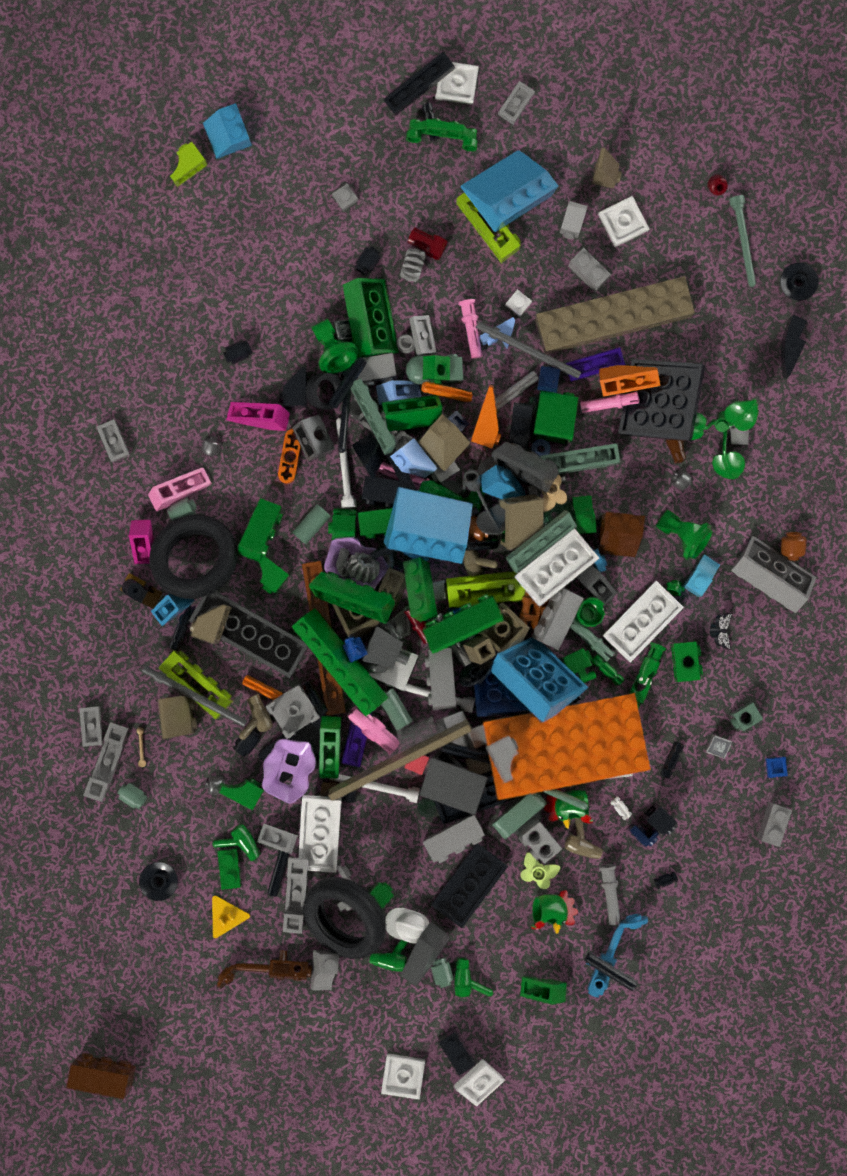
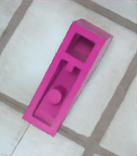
[226,402,290,431]

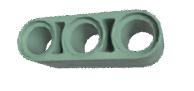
[492,792,547,839]

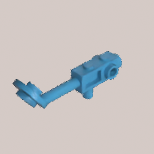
[586,914,648,998]

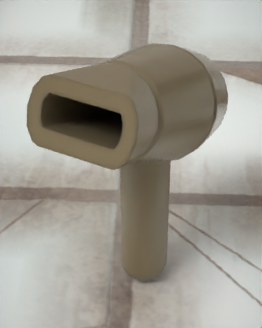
[463,539,498,576]
[239,694,273,740]
[565,818,603,859]

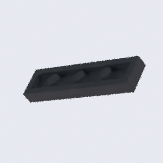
[383,52,455,116]

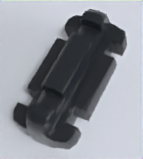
[654,872,678,889]

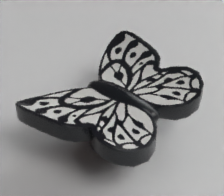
[710,613,733,650]

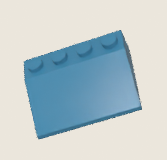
[461,150,558,232]
[384,487,473,564]
[491,637,588,723]

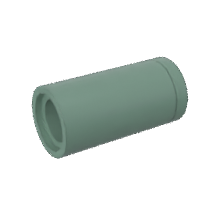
[292,504,331,545]
[381,688,413,731]

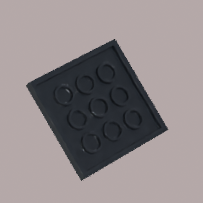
[618,359,705,442]

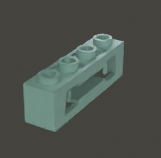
[540,443,620,475]

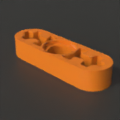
[278,429,301,484]

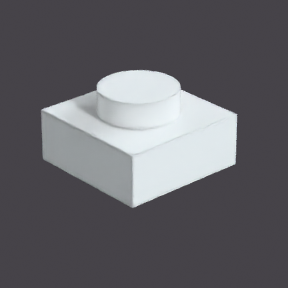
[505,289,532,317]

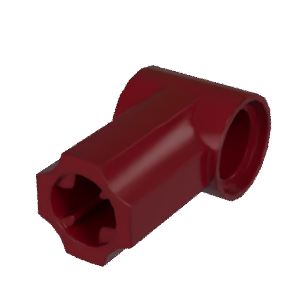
[407,227,448,260]

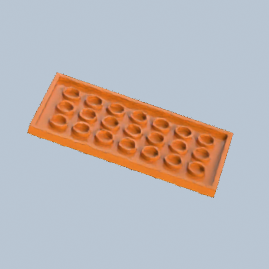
[483,693,651,800]

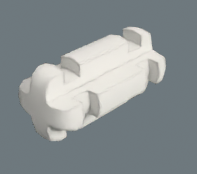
[611,797,632,820]

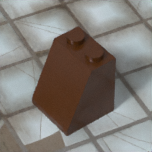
[597,512,645,557]

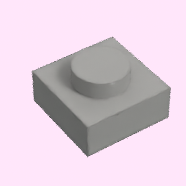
[332,183,358,211]

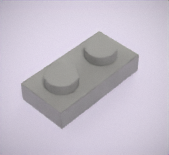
[498,81,535,125]
[409,315,436,356]
[97,420,130,463]
[79,706,104,747]
[257,824,298,854]

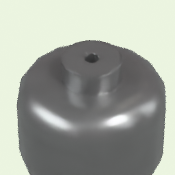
[201,436,222,456]
[671,470,692,491]
[205,776,225,795]

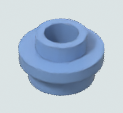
[531,439,550,458]

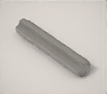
[495,371,538,411]

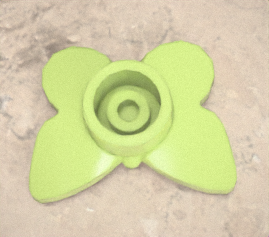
[520,852,560,889]

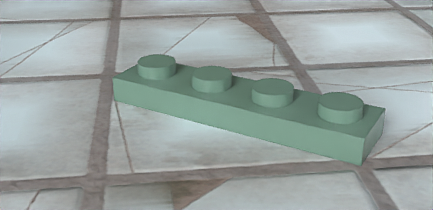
[351,379,396,455]
[506,510,577,574]

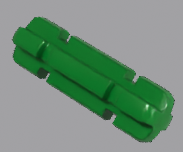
[591,654,624,686]

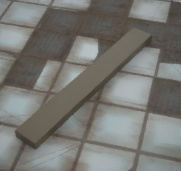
[328,719,472,801]

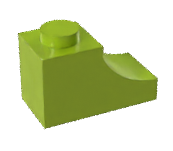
[170,141,207,187]

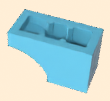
[683,554,720,597]

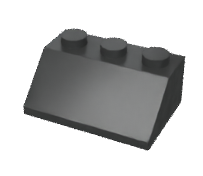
[492,442,559,493]

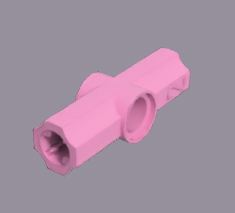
[347,706,400,754]

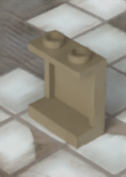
[500,494,544,550]

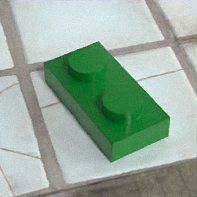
[217,848,241,890]

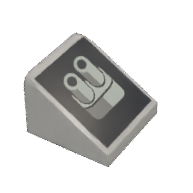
[334,320,353,342]
[706,734,732,759]

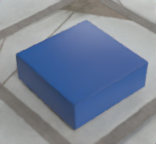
[765,756,788,778]

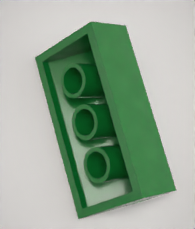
[342,278,399,359]
[309,572,395,624]
[423,594,504,655]

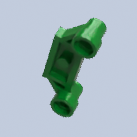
[406,118,478,151]

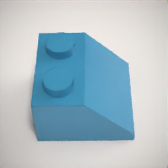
[203,103,252,159]

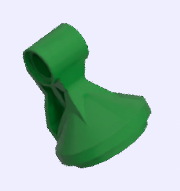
[311,318,358,374]
[655,509,713,560]

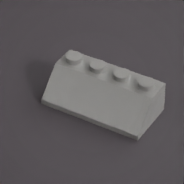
[731,536,816,613]

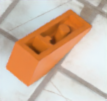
[599,365,661,397]
[471,385,501,448]

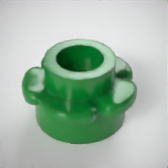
[666,580,685,596]

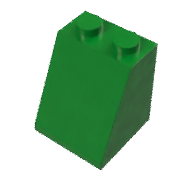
[532,391,579,445]

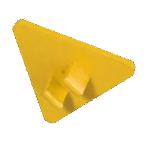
[212,895,250,938]

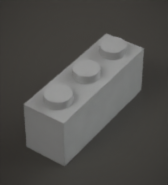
[532,588,584,650]
[425,648,456,710]
[423,814,485,863]

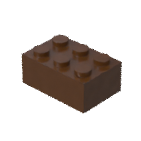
[66,1053,136,1099]

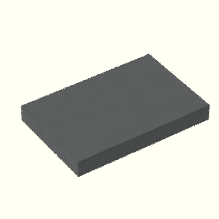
[420,758,488,815]

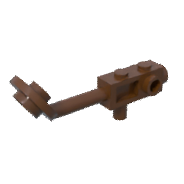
[217,950,312,989]

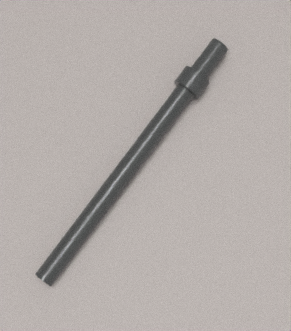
[475,321,581,379]
[142,665,248,727]

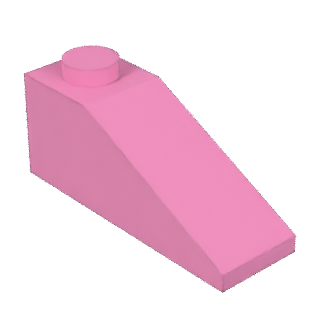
[148,467,212,512]

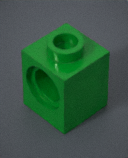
[422,355,450,384]

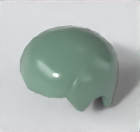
[406,356,430,385]

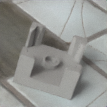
[266,684,320,739]

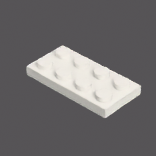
[515,528,599,607]
[602,581,684,662]
[298,795,341,873]

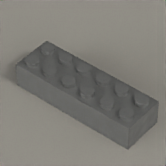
[189,591,309,678]

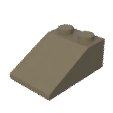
[158,696,197,739]

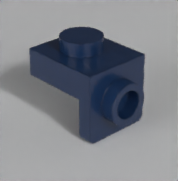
[537,366,560,393]

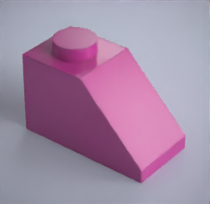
[129,520,153,564]

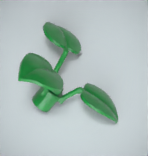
[692,399,758,479]

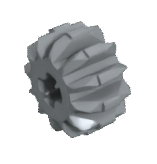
[400,248,425,282]
[347,552,380,583]

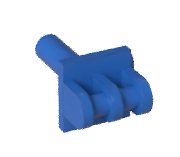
[342,637,368,663]

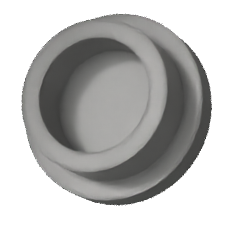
[397,334,415,354]

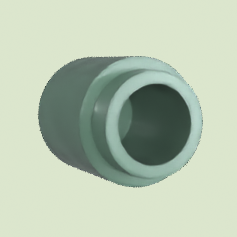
[167,497,197,521]
[117,783,148,810]
[431,957,454,988]

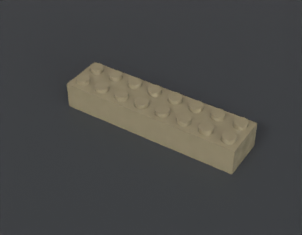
[535,276,695,354]

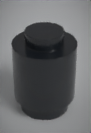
[354,246,381,276]
[223,340,253,365]
[233,729,261,757]

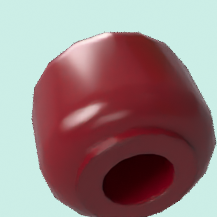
[707,174,728,196]

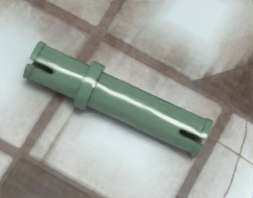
[570,617,615,662]

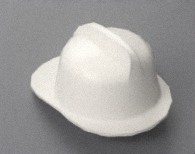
[385,908,429,943]

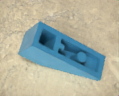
[480,465,526,499]

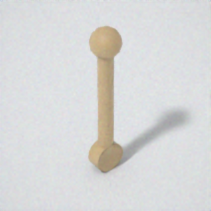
[137,727,146,767]

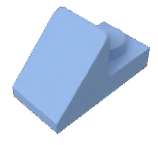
[480,317,515,349]

